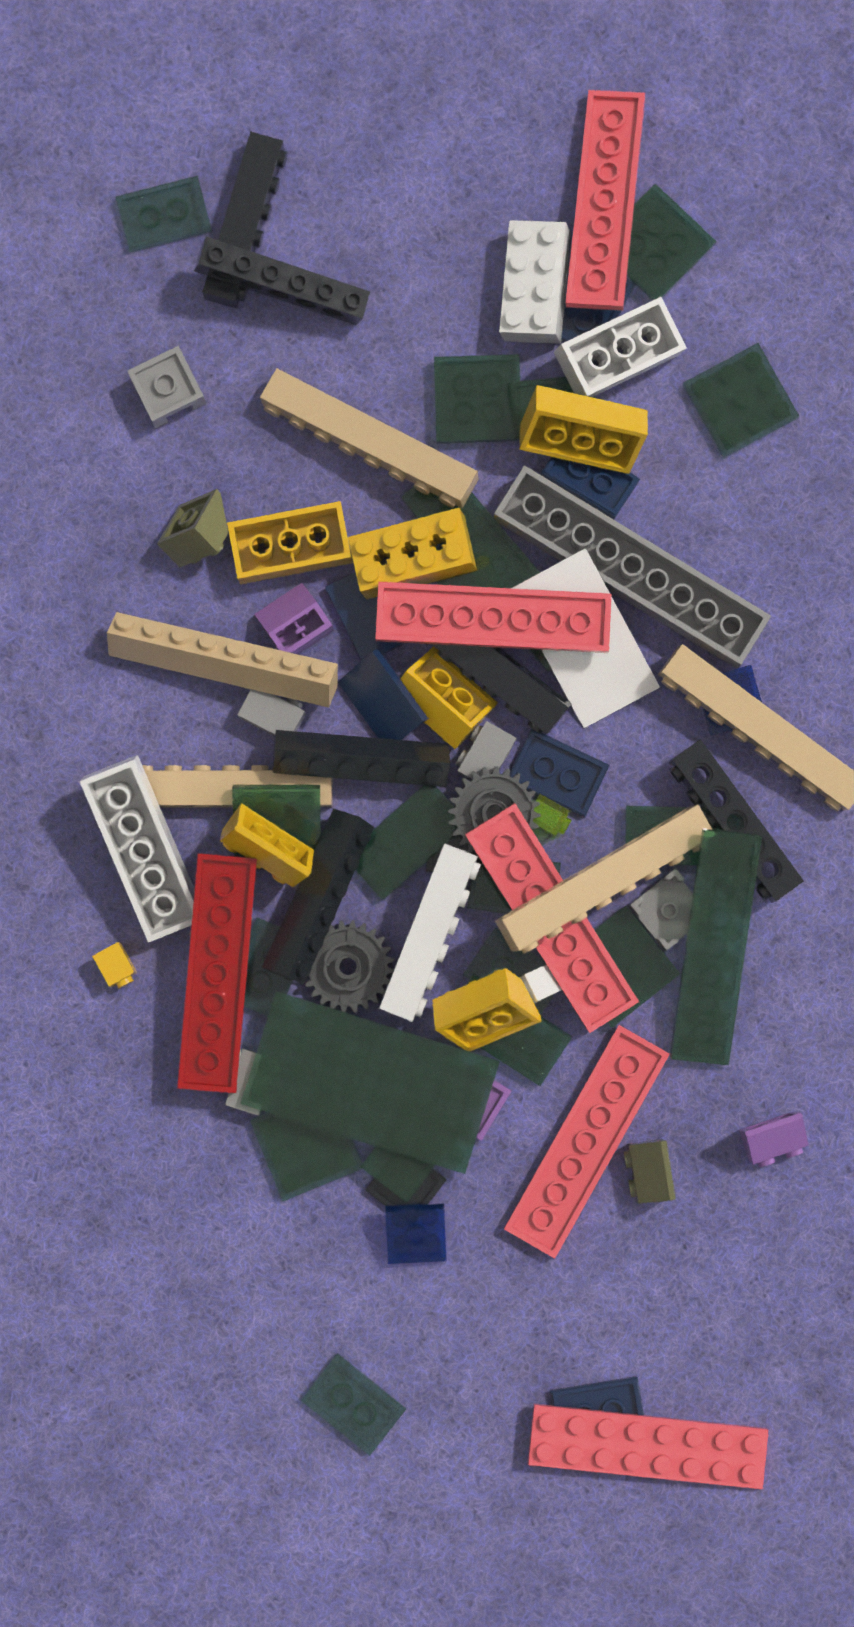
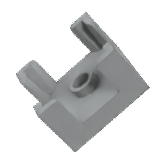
[127,346,206,429]
[628,868,712,952]

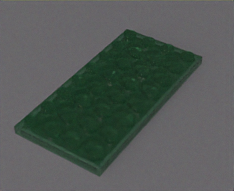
[240,991,500,1174]

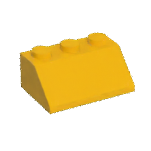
[400,647,498,749]
[220,803,314,887]
[432,968,541,1052]

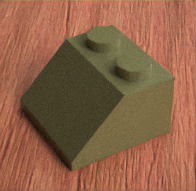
[157,489,228,567]
[623,1139,676,1203]

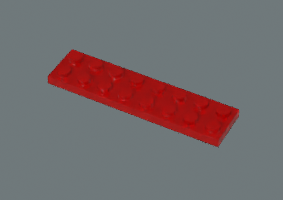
[177,853,257,1093]

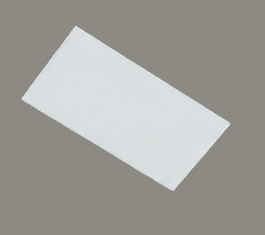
[511,549,660,728]

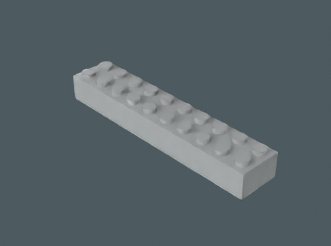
[493,465,771,670]

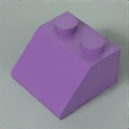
[739,1111,809,1167]

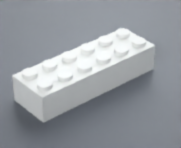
[80,755,195,942]
[379,843,481,1021]

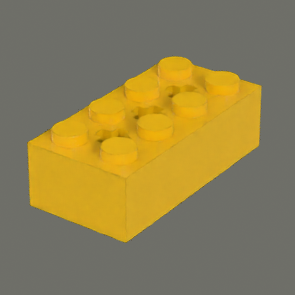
[519,385,648,474]
[227,501,352,585]
[348,508,477,599]

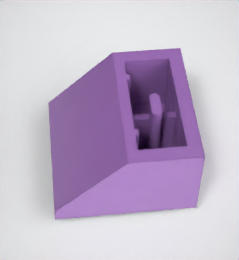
[254,583,334,654]

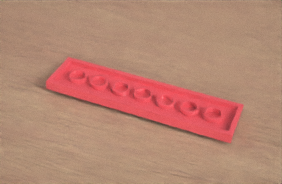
[566,90,645,311]
[375,582,612,653]
[464,803,639,1033]
[504,1025,670,1258]
[527,1404,769,1489]

